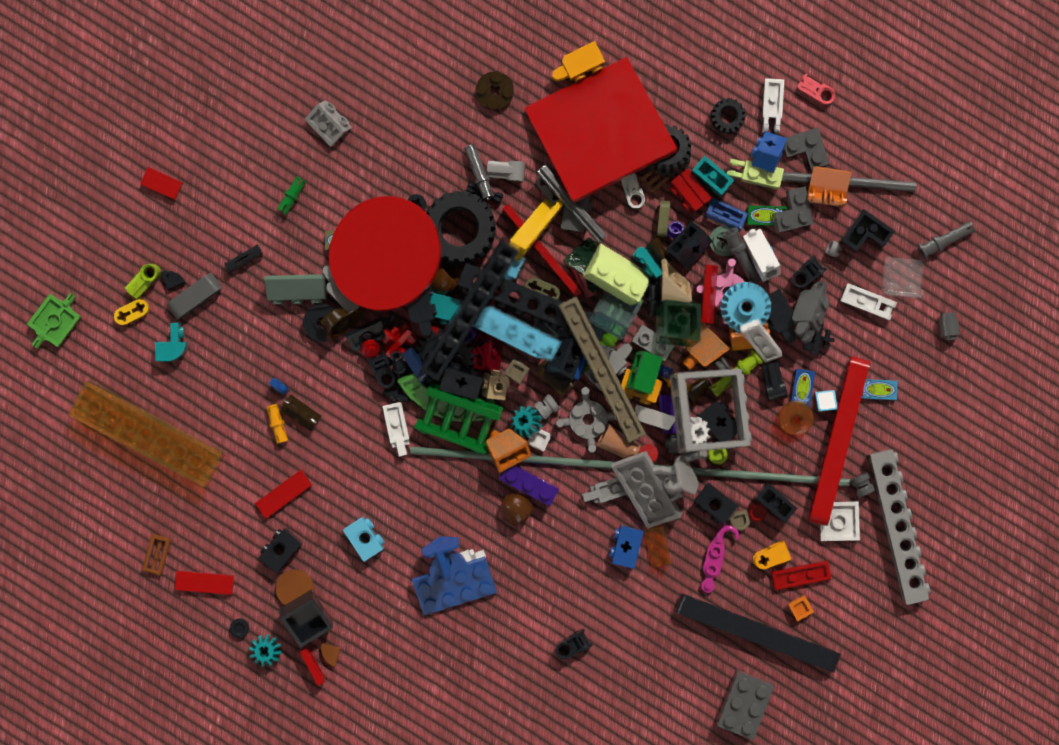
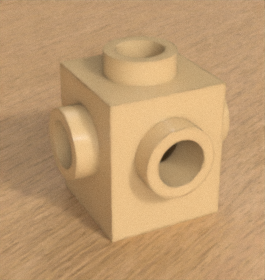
[481,370,509,400]

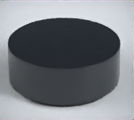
[230,618,250,638]

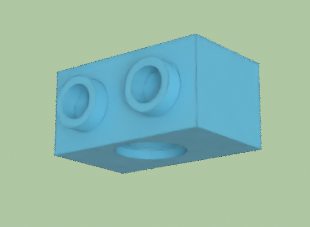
[343,516,385,562]

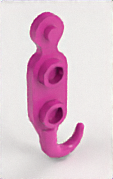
[701,525,739,593]

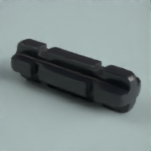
[466,183,503,204]

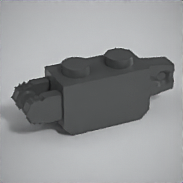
[792,281,829,344]

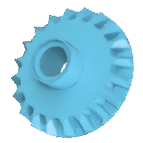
[721,282,771,332]

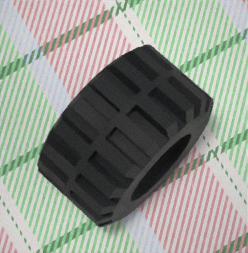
[647,124,692,178]

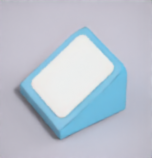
[815,390,838,411]

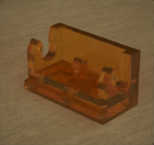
[644,525,671,567]

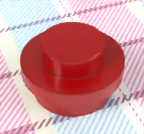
[361,340,380,358]
[748,503,767,522]

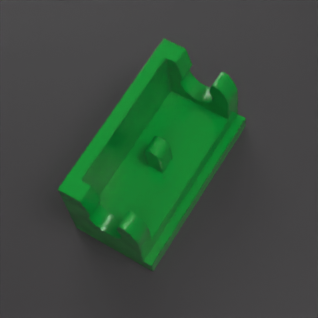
[626,351,663,395]

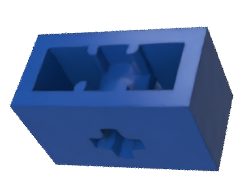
[751,131,787,173]
[609,525,644,569]

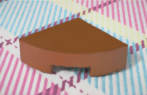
[321,642,341,667]

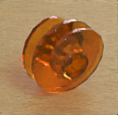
[779,401,814,435]

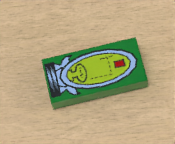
[747,205,787,226]

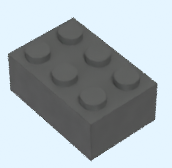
[716,669,774,740]

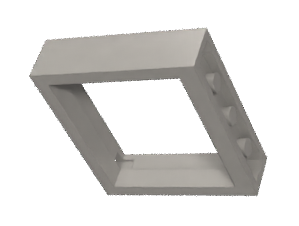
[670,369,751,453]

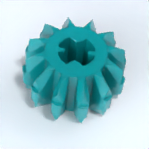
[510,406,543,438]
[249,634,282,667]

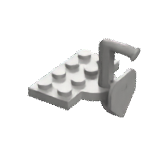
[611,451,707,529]

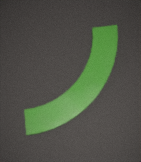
[398,373,497,422]

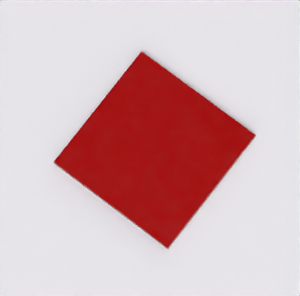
[524,57,678,203]

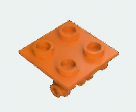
[807,166,852,207]

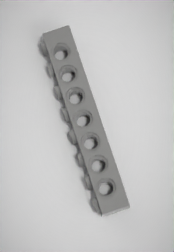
[867,449,931,605]

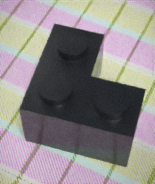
[838,209,895,253]

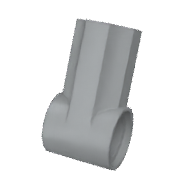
[487,161,525,182]

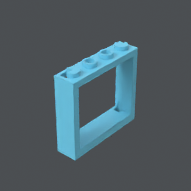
[472,307,560,360]

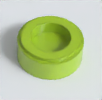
[708,449,728,464]

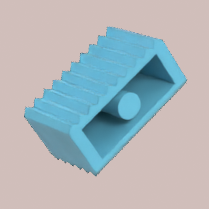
[503,257,525,281]

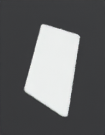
[635,405,675,430]

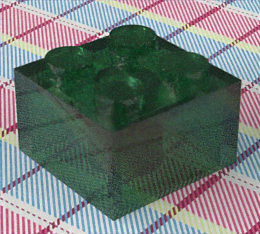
[656,299,701,347]

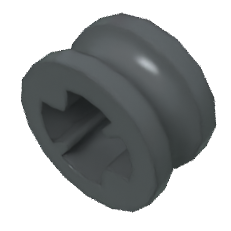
[714,356,731,370]

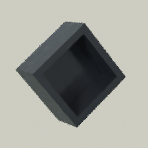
[279,589,333,648]

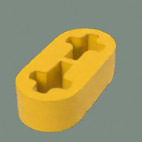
[114,299,150,325]

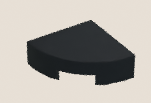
[160,271,186,290]

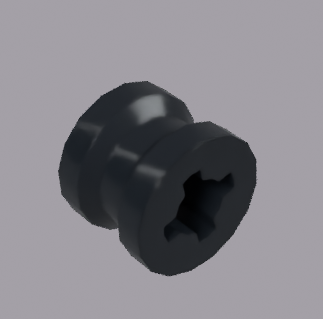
[408,194,427,211]

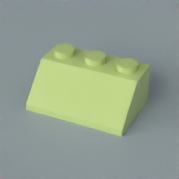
[583,243,649,306]

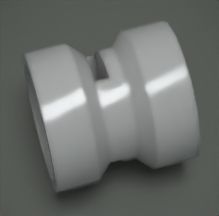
[534,394,560,420]

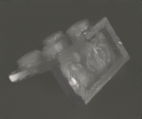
[881,257,924,299]

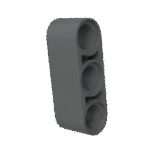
[166,273,223,320]

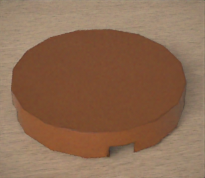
[276,569,314,605]

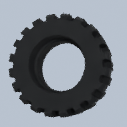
[426,191,496,265]

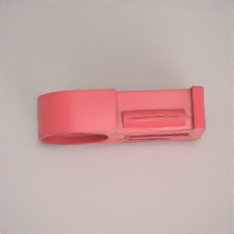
[797,74,835,105]

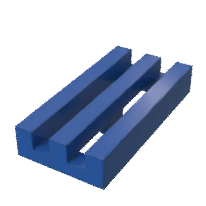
[705,198,748,232]

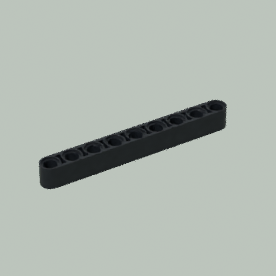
[675,593,841,672]

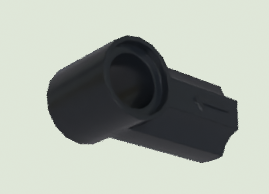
[762,362,788,402]

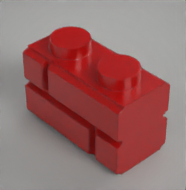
[669,168,712,213]

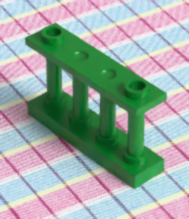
[414,381,503,455]

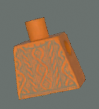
[682,323,730,370]
[486,429,531,473]

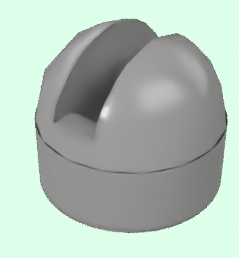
[825,240,842,257]

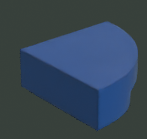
[269,378,290,395]

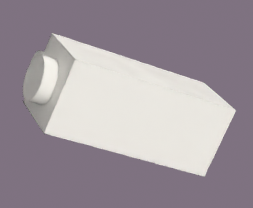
[743,229,781,282]

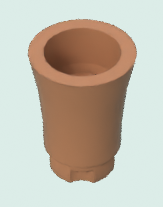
[596,423,641,459]

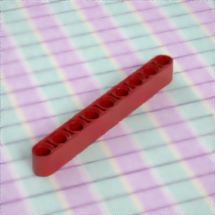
[808,356,870,526]

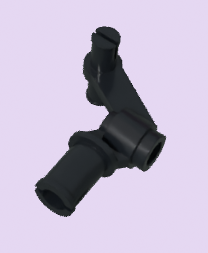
[383,351,412,403]

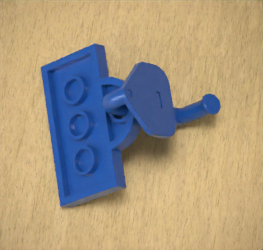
[412,536,497,615]

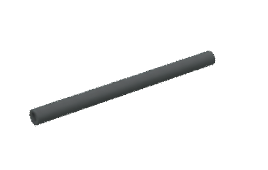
[781,172,916,192]

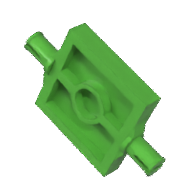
[27,292,82,349]

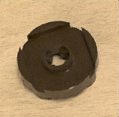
[476,71,514,110]

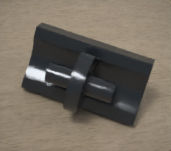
[802,322,835,355]

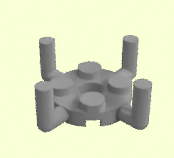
[556,387,617,452]

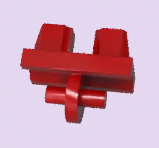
[383,321,417,357]

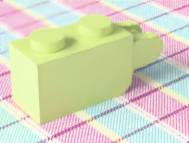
[727,159,784,190]

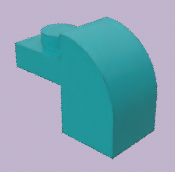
[155,323,189,361]

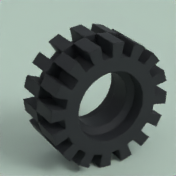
[710,98,746,134]

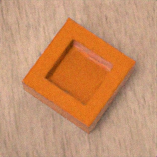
[788,595,814,621]

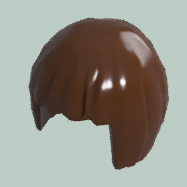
[431,263,459,295]
[501,493,534,526]

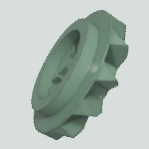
[710,225,739,256]

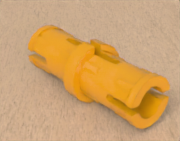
[266,404,288,444]

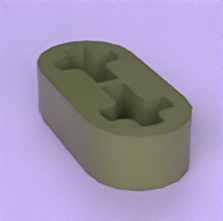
[657,200,670,237]
[525,278,560,300]

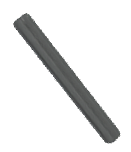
[537,165,607,243]

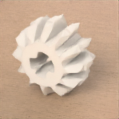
[690,417,710,444]

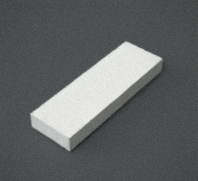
[740,319,783,363]

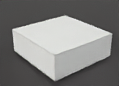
[527,428,552,452]

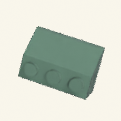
[264,274,327,304]

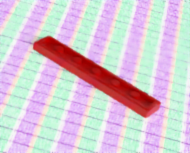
[502,204,582,297]

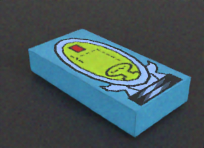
[861,379,898,400]

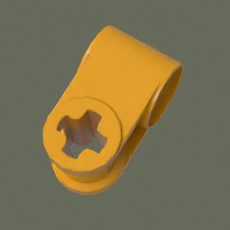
[752,541,792,569]

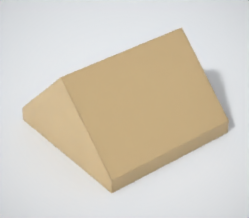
[660,258,692,303]

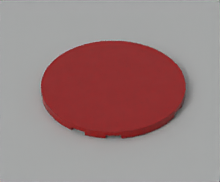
[329,196,441,311]

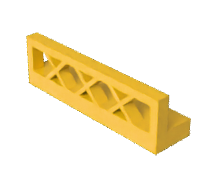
[511,199,563,262]

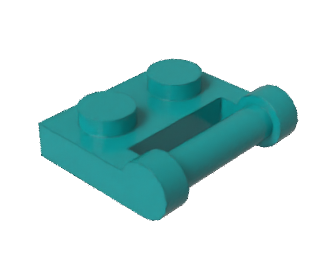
[632,247,663,279]

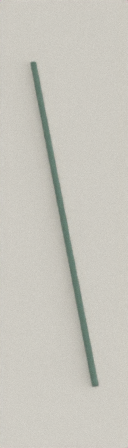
[410,447,850,486]

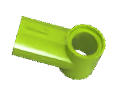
[125,264,161,299]

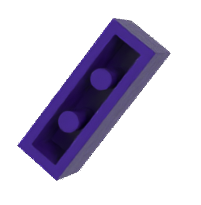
[499,465,559,506]

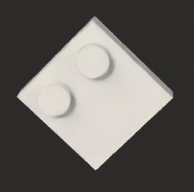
[820,501,860,541]

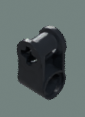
[790,255,827,289]
[367,351,397,389]
[555,628,593,659]

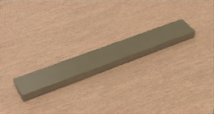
[559,297,646,443]

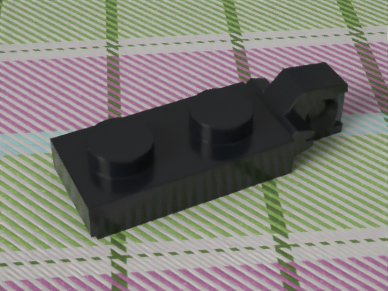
[345,314,399,351]

